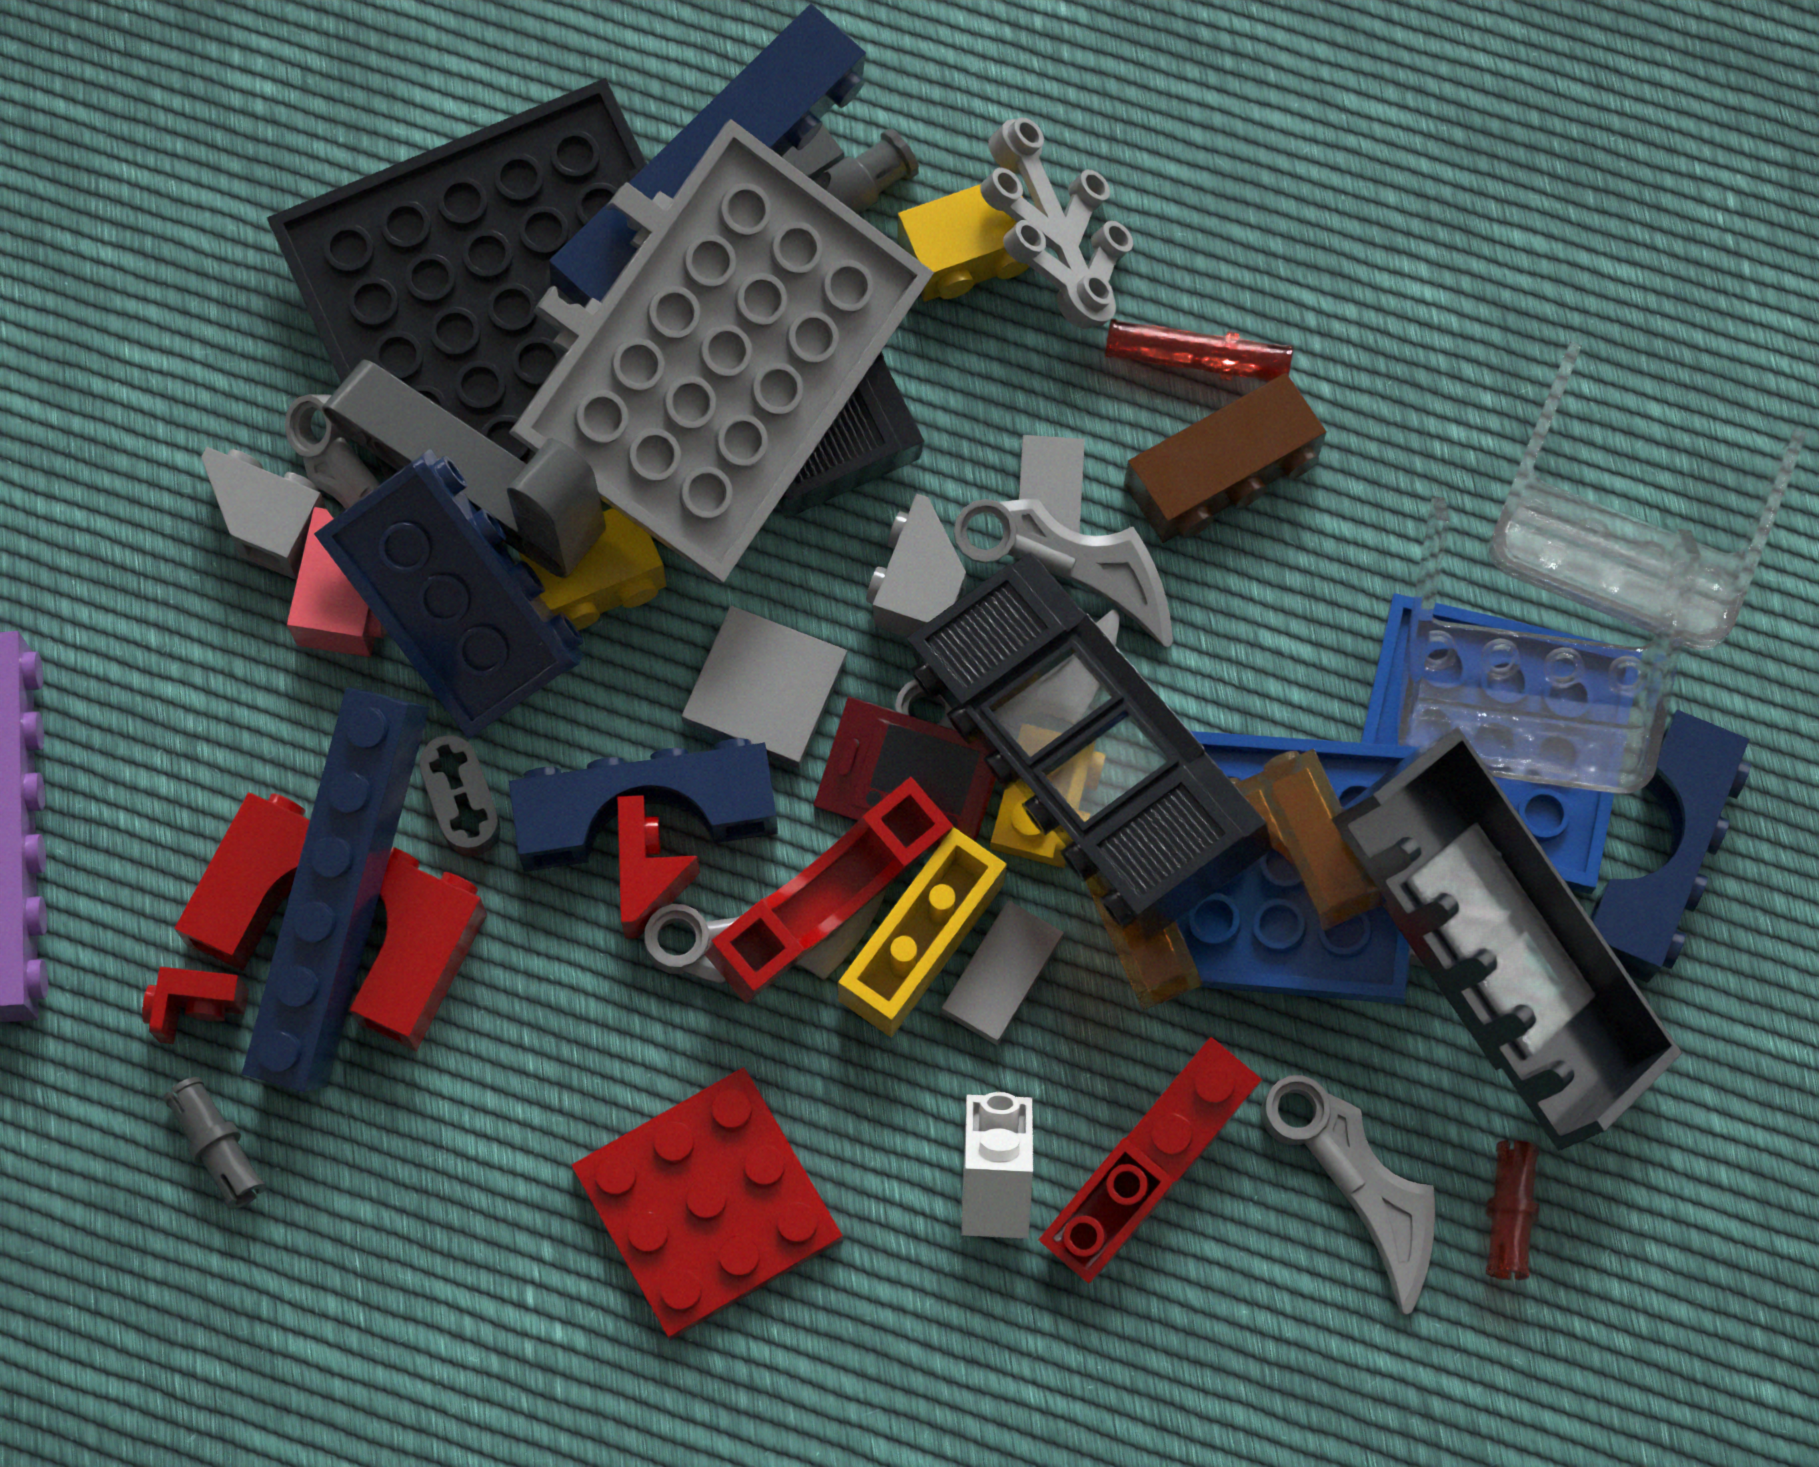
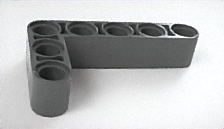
[322,360,606,579]

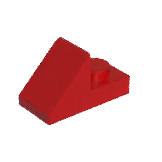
[618,795,700,939]

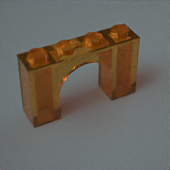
[1086,749,1383,1011]

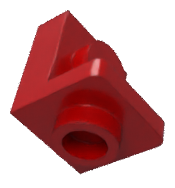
[142,967,249,1044]

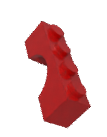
[704,777,953,1004]

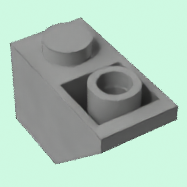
[201,447,327,580]
[866,493,967,637]

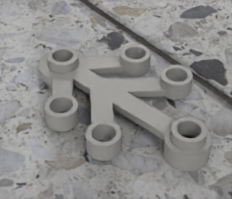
[980,117,1133,329]

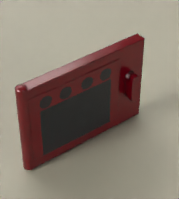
[813,696,996,846]

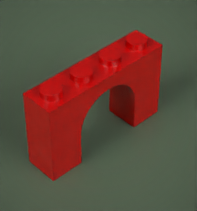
[174,792,487,1052]

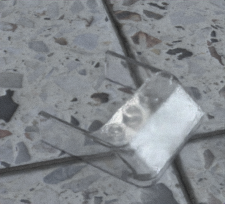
[1489,341,1807,650]
[1397,496,1701,794]

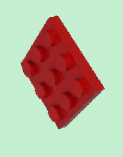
[571,1067,843,1341]

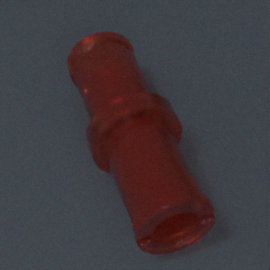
[1485,1140,1540,1281]

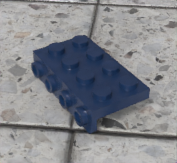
[314,449,584,739]

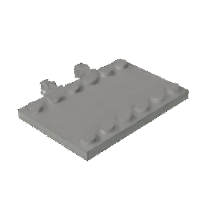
[509,119,934,583]

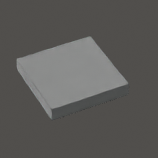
[681,606,847,768]

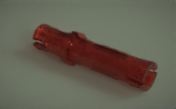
[1105,318,1294,381]

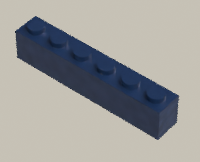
[549,3,866,308]
[242,687,429,1092]

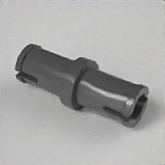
[163,1077,266,1209]

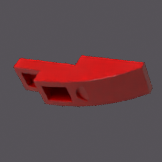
[1038,1037,1263,1284]

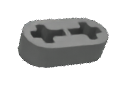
[419,735,501,857]

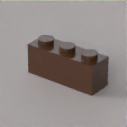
[1124,373,1327,543]

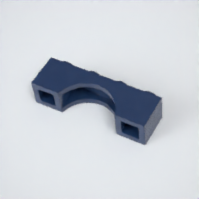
[1590,709,1751,983]
[509,738,778,872]

